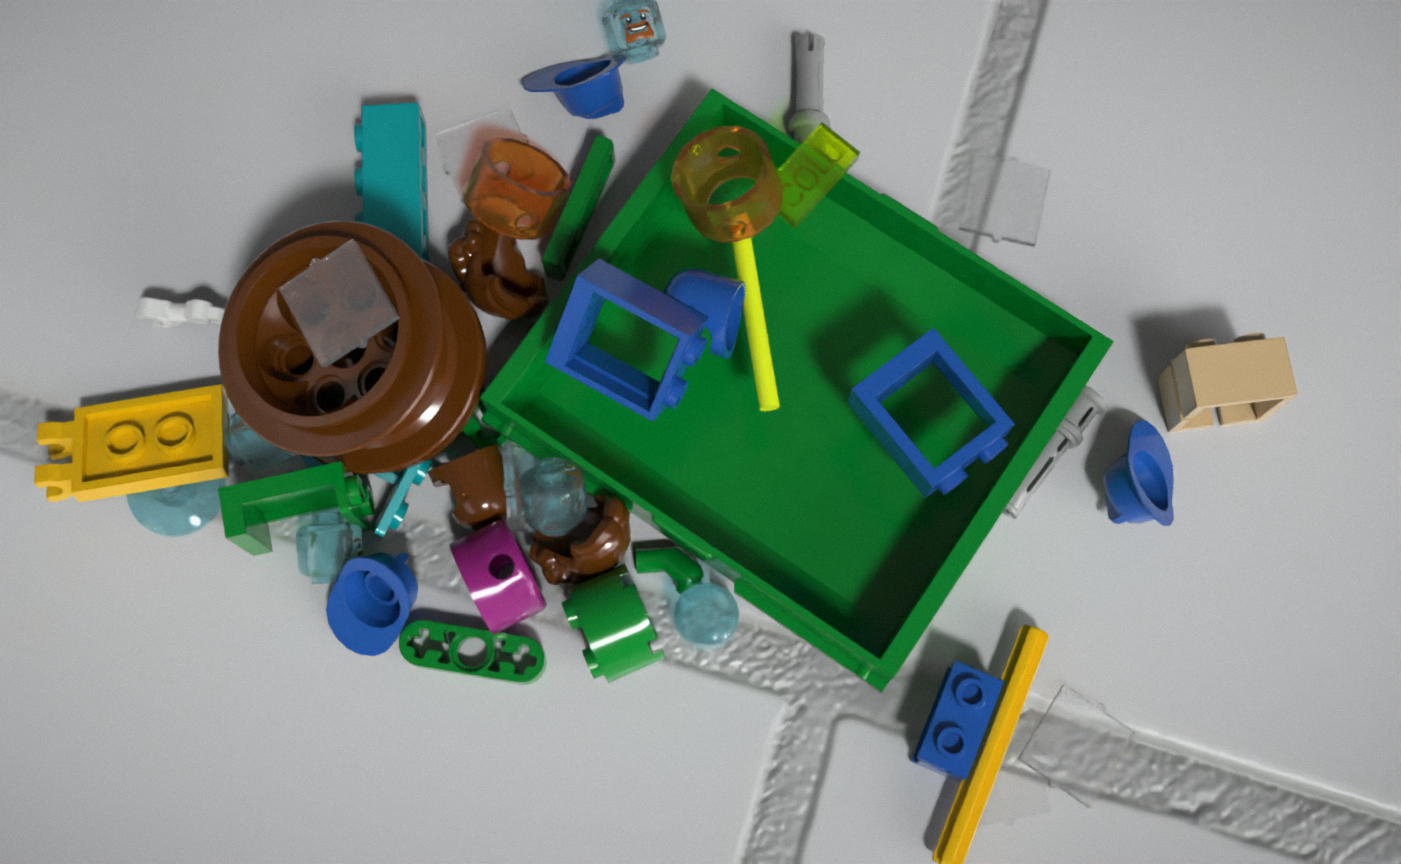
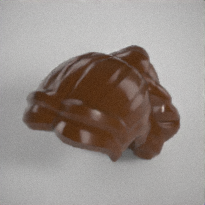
[448,218,548,320]
[529,493,631,586]

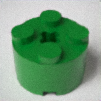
[561,564,666,683]

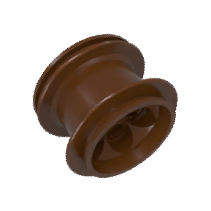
[218,220,487,474]

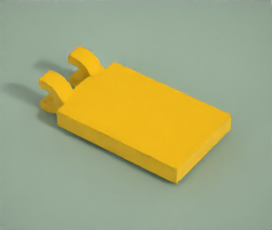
[34,384,229,502]

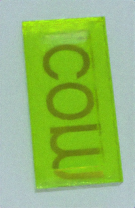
[757,122,860,229]

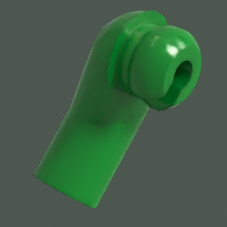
[636,547,704,596]

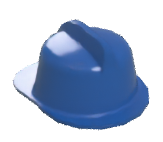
[522,54,626,119]
[1104,420,1174,526]
[326,552,419,656]

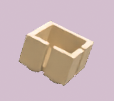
[1157,333,1298,432]

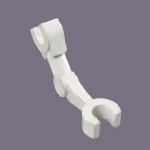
[135,297,224,328]

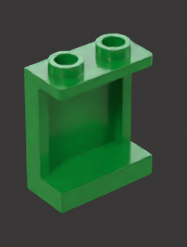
[218,461,375,556]

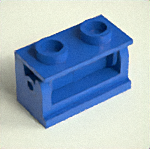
[910,660,1004,782]

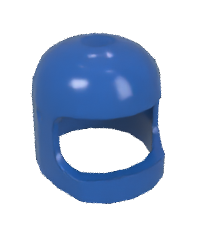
[663,267,746,359]

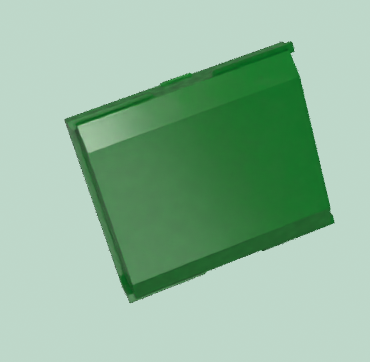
[480,89,1114,693]

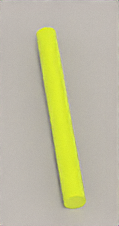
[728,213,780,411]

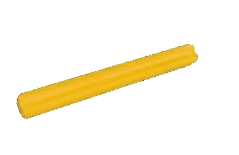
[932,625,1049,864]

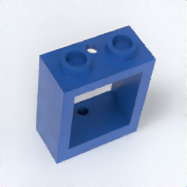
[545,259,709,421]
[847,327,1014,498]

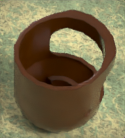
[427,445,521,531]

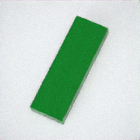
[542,135,616,282]

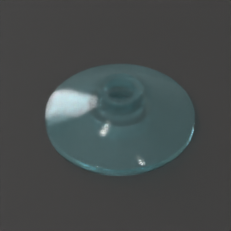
[127,478,226,537]

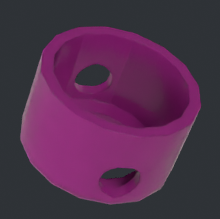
[449,519,547,635]

